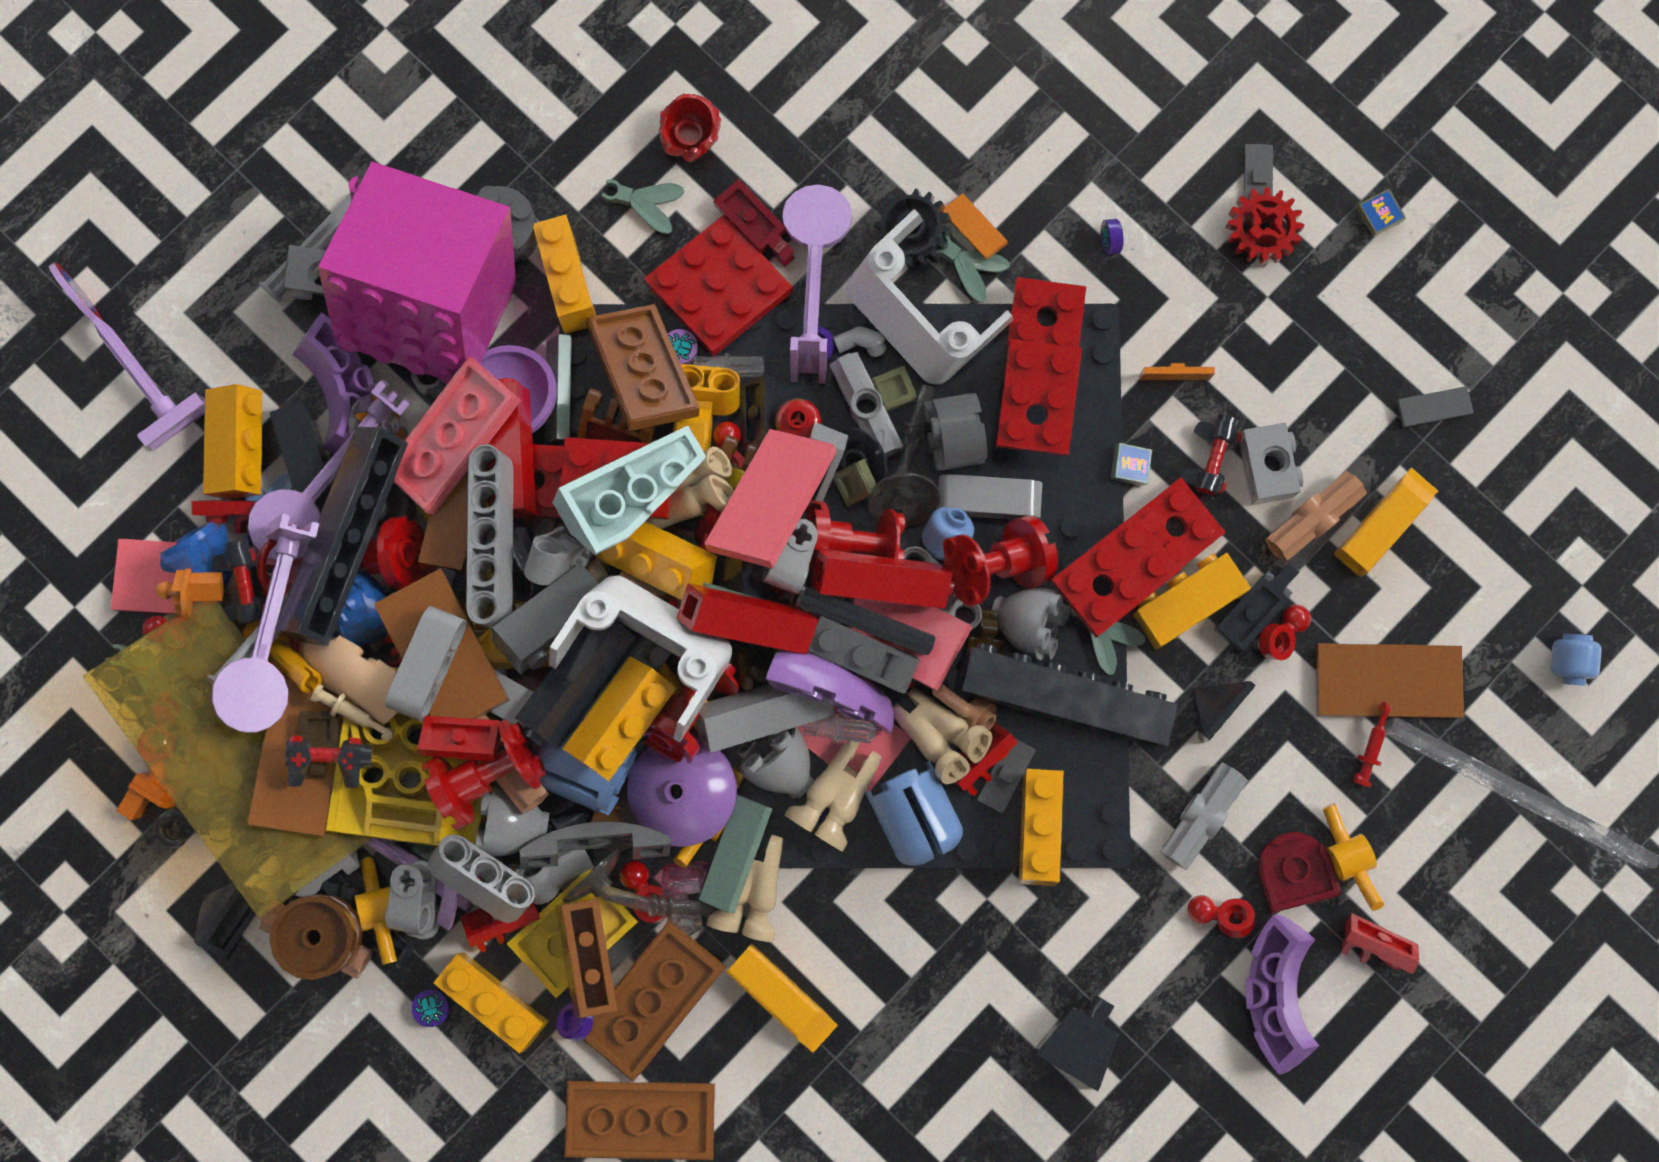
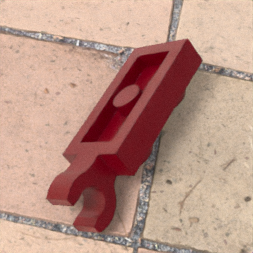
[713,179,795,267]

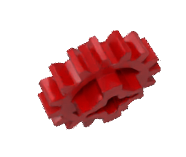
[1225,187,1305,265]

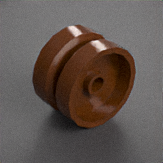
[269,894,363,980]

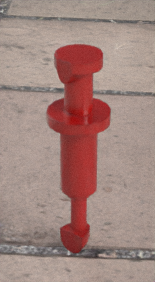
[1353,701,1391,787]

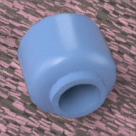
[921,507,974,560]
[1551,633,1601,686]

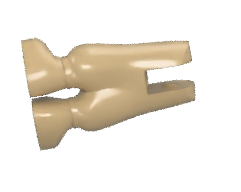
[646,446,734,529]
[893,686,992,784]
[784,737,882,852]
[707,835,783,942]

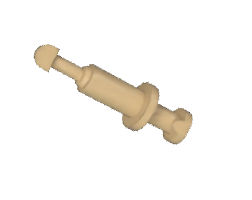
[310,684,393,740]

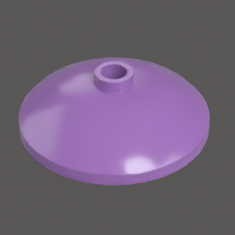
[480,345,557,433]
[627,737,737,847]

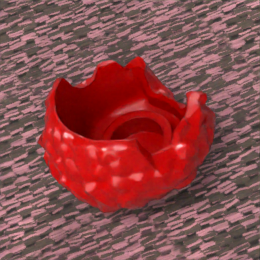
[658,93,721,162]

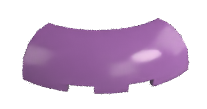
[292,312,375,454]
[766,649,894,734]
[1246,914,1319,1075]

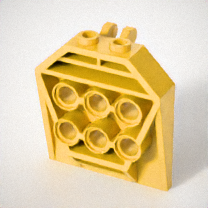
[326,667,496,846]

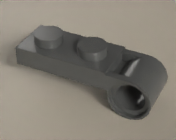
[808,615,920,694]

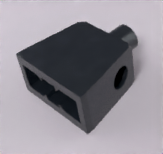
[1033,995,1119,1092]

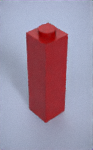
[487,378,537,519]
[810,549,954,609]
[676,583,819,655]

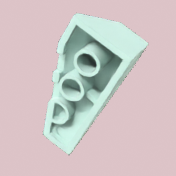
[553,426,706,555]

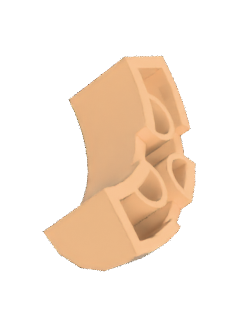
[299,635,397,725]

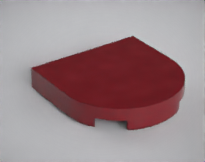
[1258,832,1342,914]

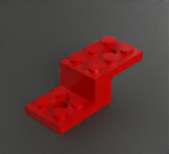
[996,277,1087,457]
[529,437,672,520]
[1050,477,1226,638]

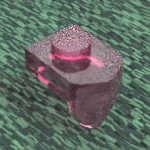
[661,861,711,910]

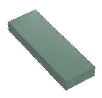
[544,334,571,446]
[699,795,772,914]

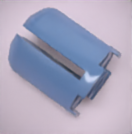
[534,723,637,815]
[865,761,963,866]

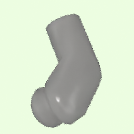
[833,327,886,357]

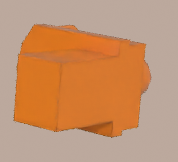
[155,568,224,618]
[116,762,177,821]

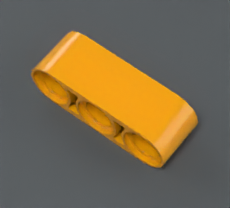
[681,364,740,415]

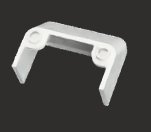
[846,209,1014,385]
[549,576,732,742]

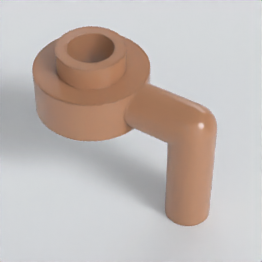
[932,684,996,730]

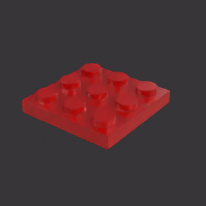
[644,215,793,357]

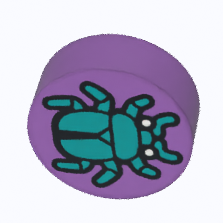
[668,329,698,365]

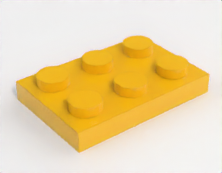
[507,869,639,998]

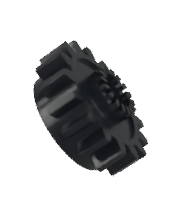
[874,188,952,268]

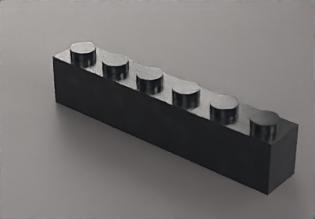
[275,427,408,646]
[953,643,1178,747]

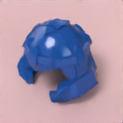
[160,521,233,588]
[331,571,387,647]

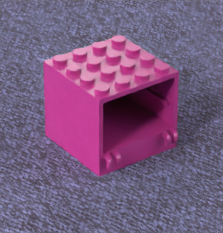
[318,161,516,384]

